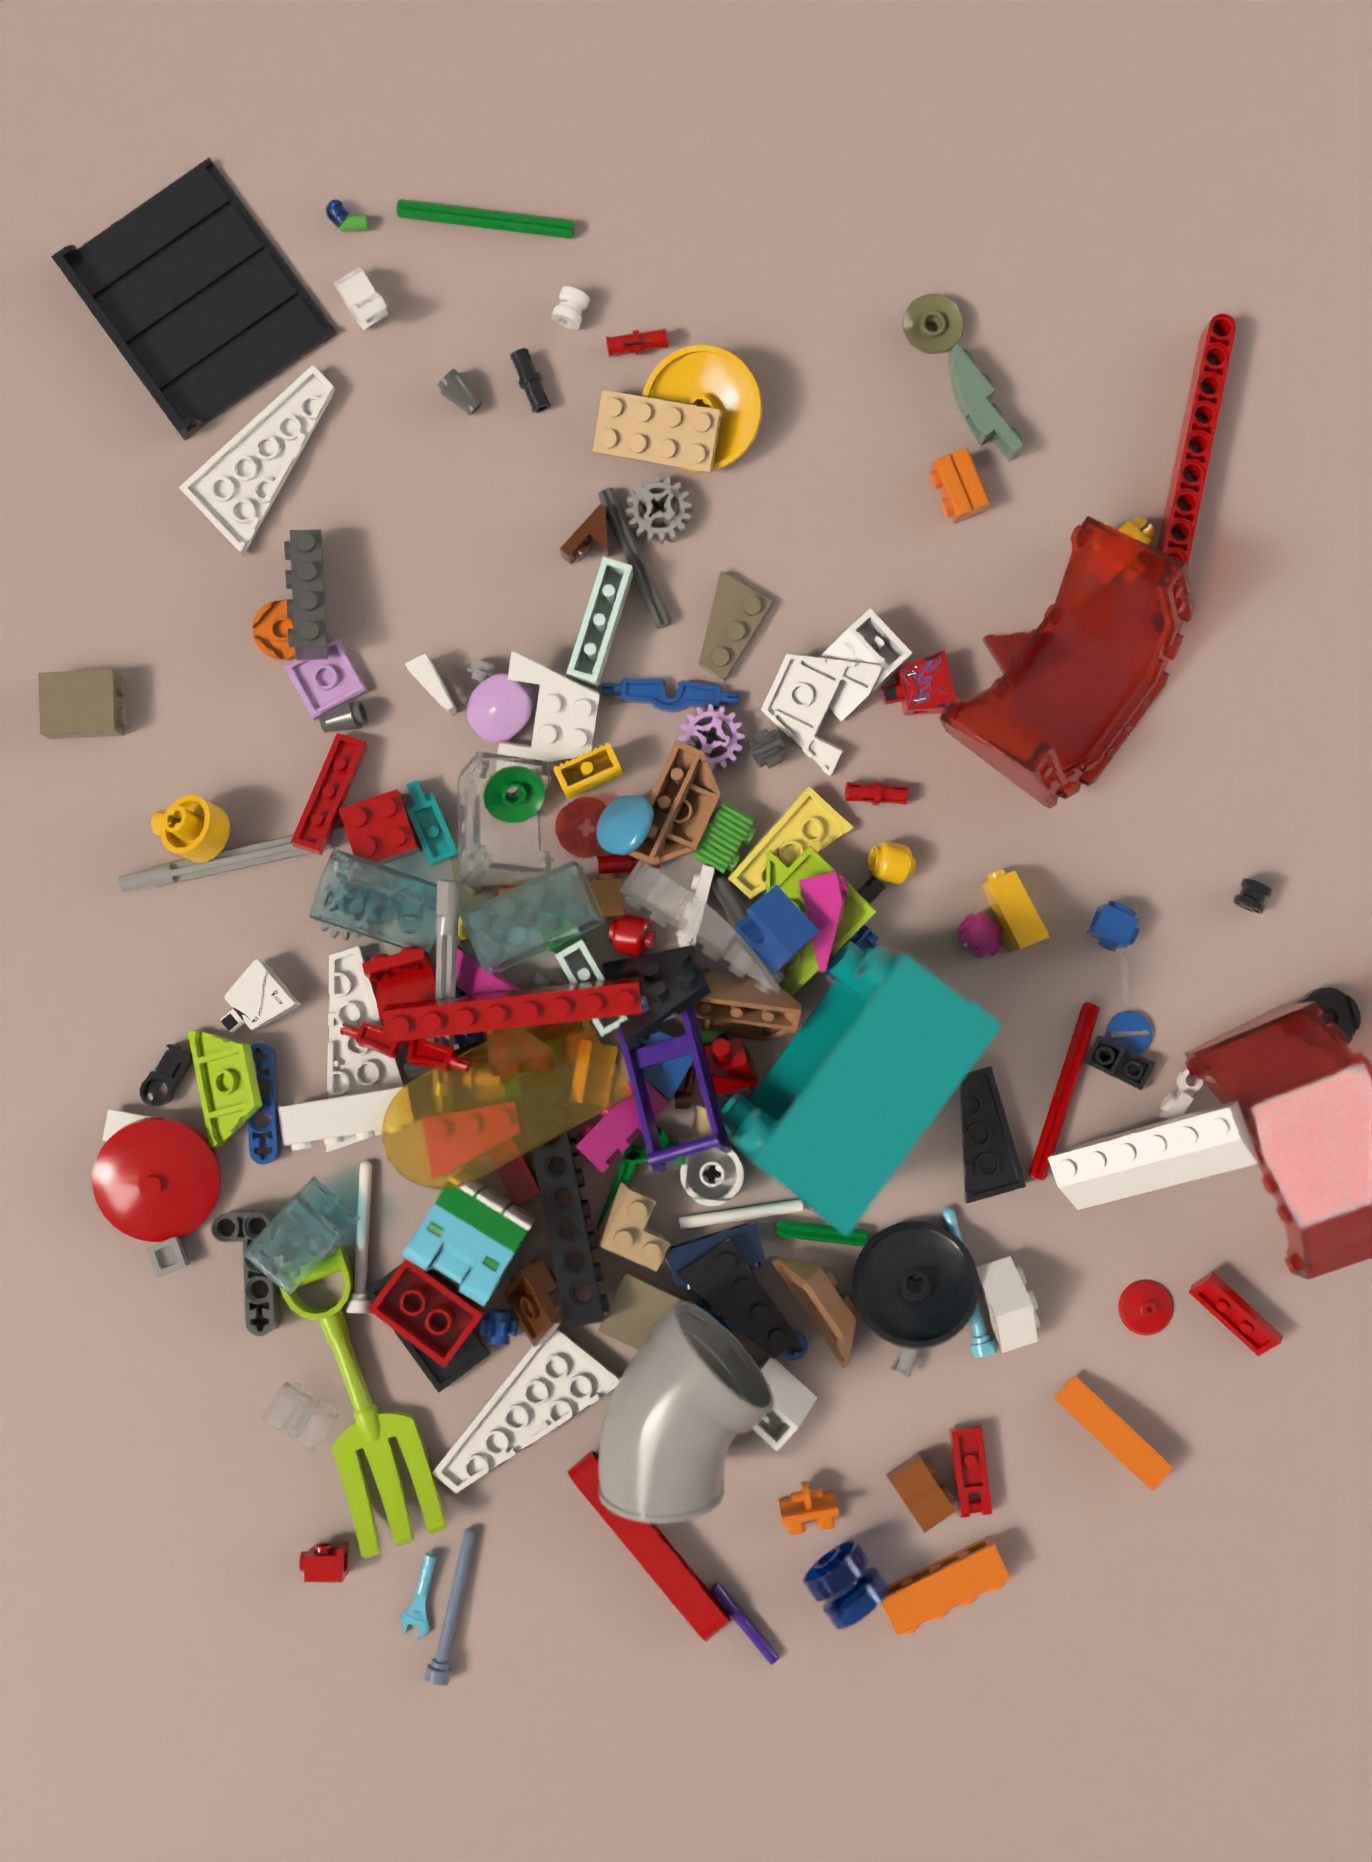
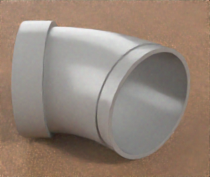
[598,1300,774,1523]

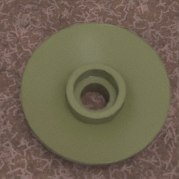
[903,294,963,354]

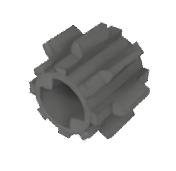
[748,728,787,769]

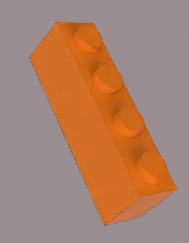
[877,1536,1011,1636]

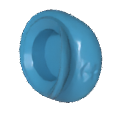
[596,795,654,855]

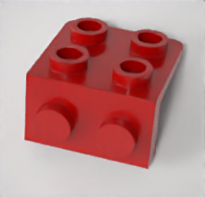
[362,946,436,1028]

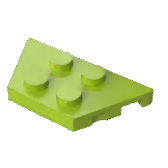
[188,1030,262,1148]

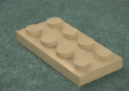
[592,390,722,473]

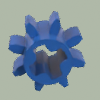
[479,1309,518,1345]

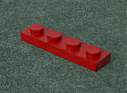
[291,733,368,855]

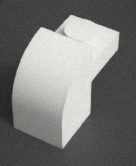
[333,267,389,330]

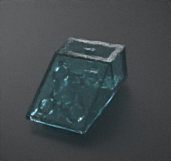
[242,1176,361,1296]

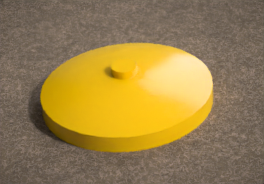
[642,345,763,472]

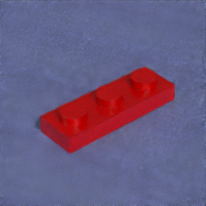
[1189,1271,1283,1357]

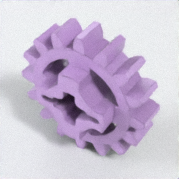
[678,704,745,772]

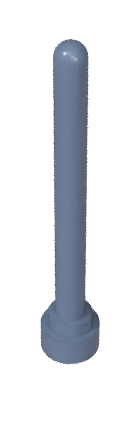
[424,1528,477,1685]

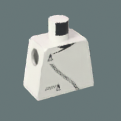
[220,959,301,1033]

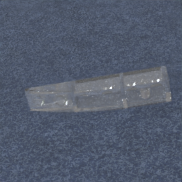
[619,859,783,996]

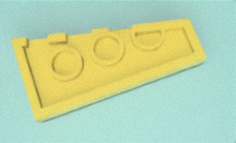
[726,787,854,899]

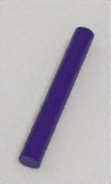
[710,1582,780,1665]

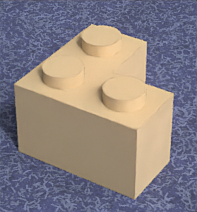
[595,1182,670,1271]

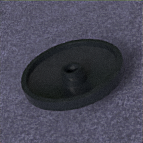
[852,1221,979,1350]

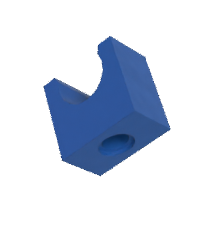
[733,884,819,974]

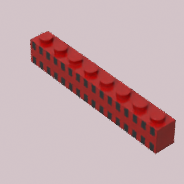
[382,976,642,1043]

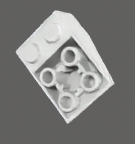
[820,608,912,722]

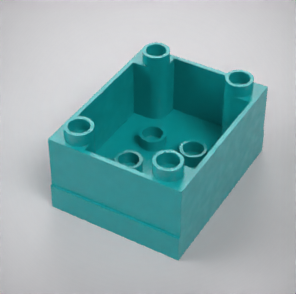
[721,941,1003,1237]

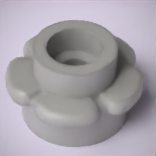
[467,660,496,682]

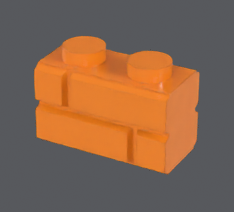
[929,448,991,524]

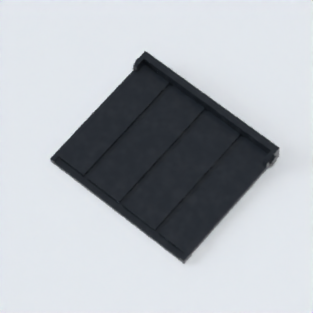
[51,158,337,440]

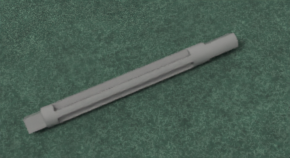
[119,827,349,892]
[431,879,460,1115]

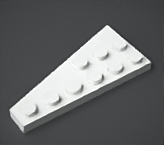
[326,946,417,1152]
[432,1327,621,1493]

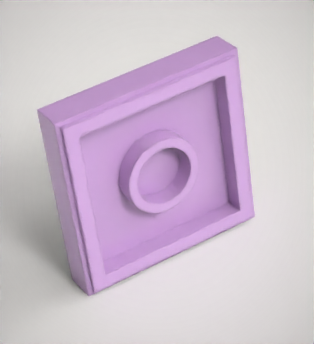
[284,637,368,720]

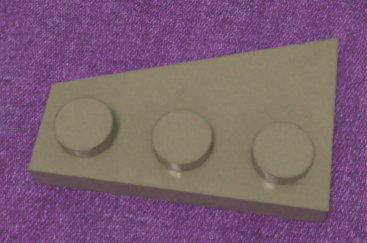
[699,571,773,681]

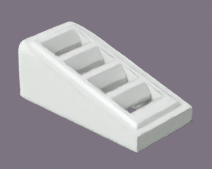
[405,653,458,715]

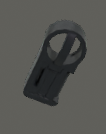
[140,1044,193,1107]

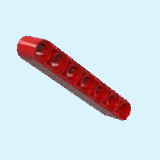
[567,1450,731,1642]

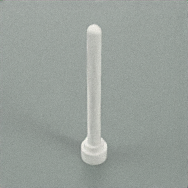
[346,1161,372,1313]

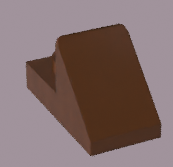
[560,504,609,564]

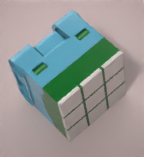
[401,1171,538,1306]

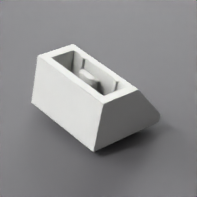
[752,1356,817,1451]

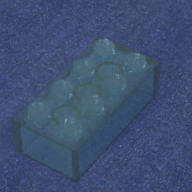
[460,860,606,975]

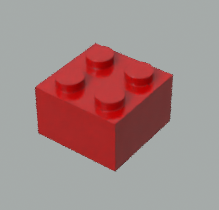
[339,789,422,871]

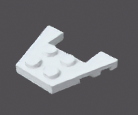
[495,650,600,770]
[761,653,884,776]

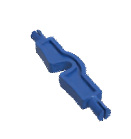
[602,679,740,712]

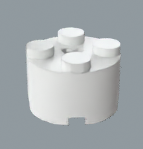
[680,1147,744,1206]

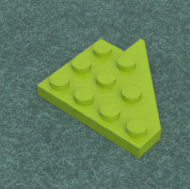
[766,846,877,997]

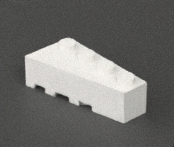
[278,1086,414,1151]

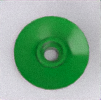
[483,766,545,823]

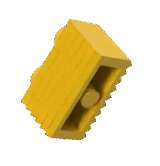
[553,742,623,799]

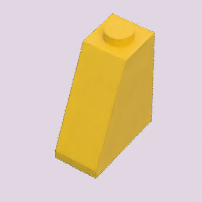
[981,868,1049,952]

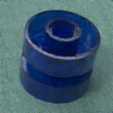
[803,1540,889,1629]

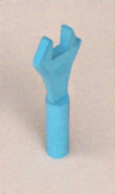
[398,1552,437,1640]

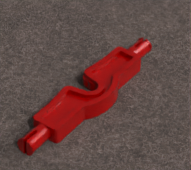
[340,1022,472,1073]

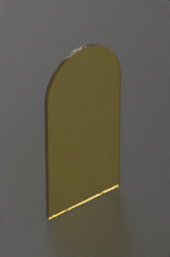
[382,1020,633,1189]

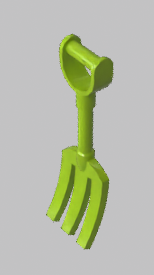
[276,1245,448,1559]

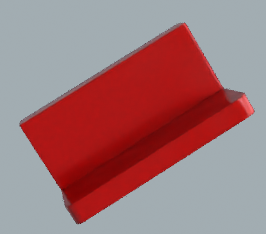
[487,1137,540,1207]

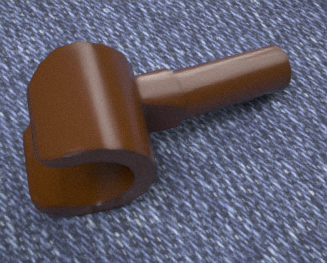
[675,1067,696,1109]

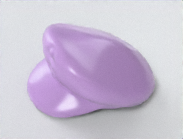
[467,673,537,742]

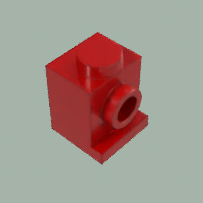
[299,1541,349,1583]

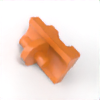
[778,1481,839,1535]

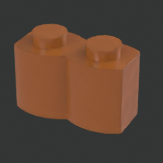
[886,1453,956,1533]

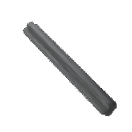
[598,488,671,629]

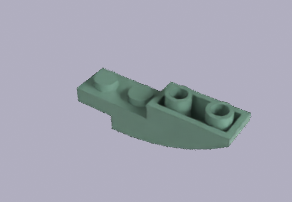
[948,343,1024,462]

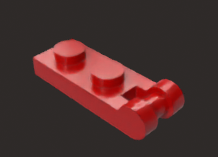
[949,1425,992,1518]

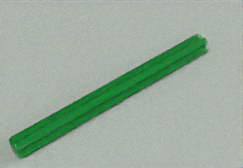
[396,199,575,239]

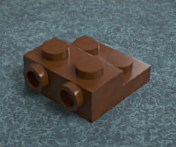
[504,1259,563,1348]

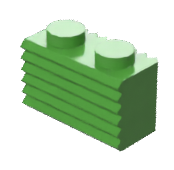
[692,801,757,875]

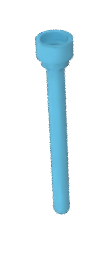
[943,1207,998,1358]

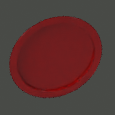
[1118,1279,1174,1336]

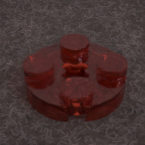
[555,797,607,859]

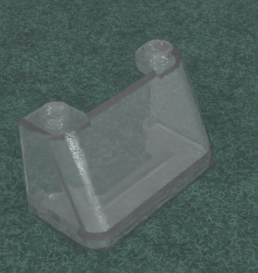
[457,751,555,887]

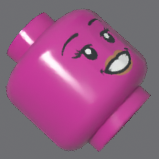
[956,912,1004,958]

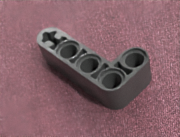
[211,1210,281,1336]

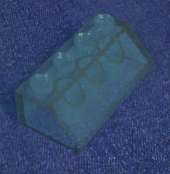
[309,848,437,953]

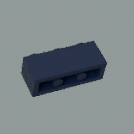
[666,1221,766,1290]

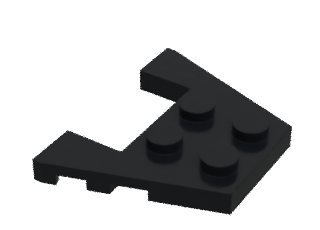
[602,945,711,1050]

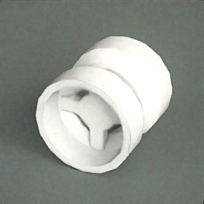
[551,286,590,330]

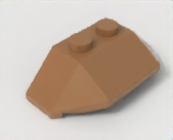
[627,740,721,866]
[673,972,802,1041]
[771,1256,857,1368]

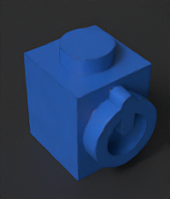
[1086,901,1139,951]

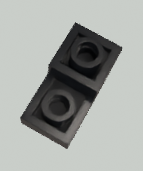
[1084,1035,1156,1091]

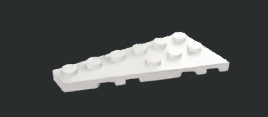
[179,365,336,556]

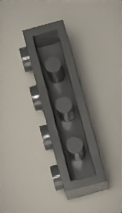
[284,529,328,660]

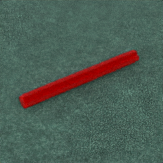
[1029,1002,1100,1181]

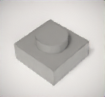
[146,1236,190,1277]

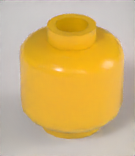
[868,841,916,884]

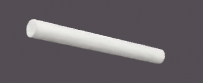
[679,1199,803,1229]

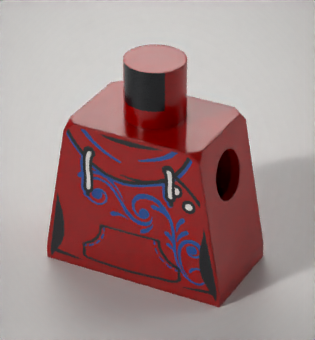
[881,650,958,715]

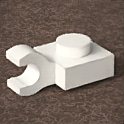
[1158,1069,1204,1121]

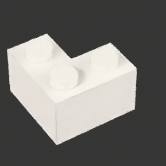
[976,1256,1041,1353]

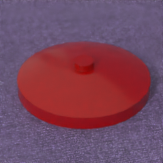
[92,1117,222,1242]

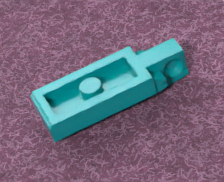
[406,780,460,867]

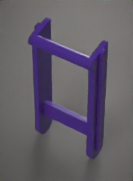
[618,1007,731,1172]

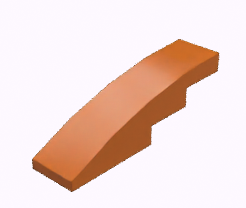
[1054,1375,1174,1492]

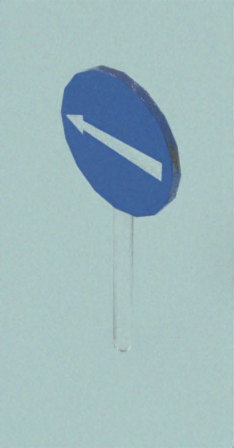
[1105,952,1152,1054]

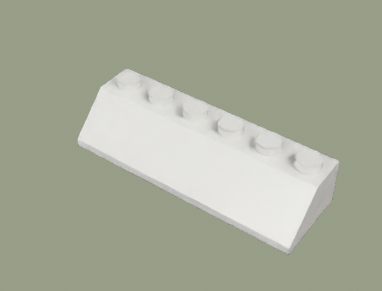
[1048,1101,1259,1210]

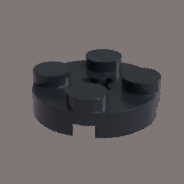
[1295,987,1361,1050]

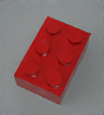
[368,1258,487,1368]

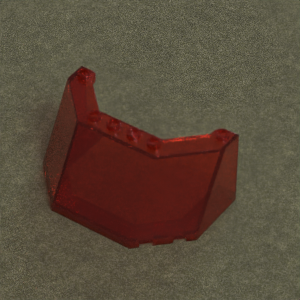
[939,516,1195,809]
[1184,1002,1372,1280]

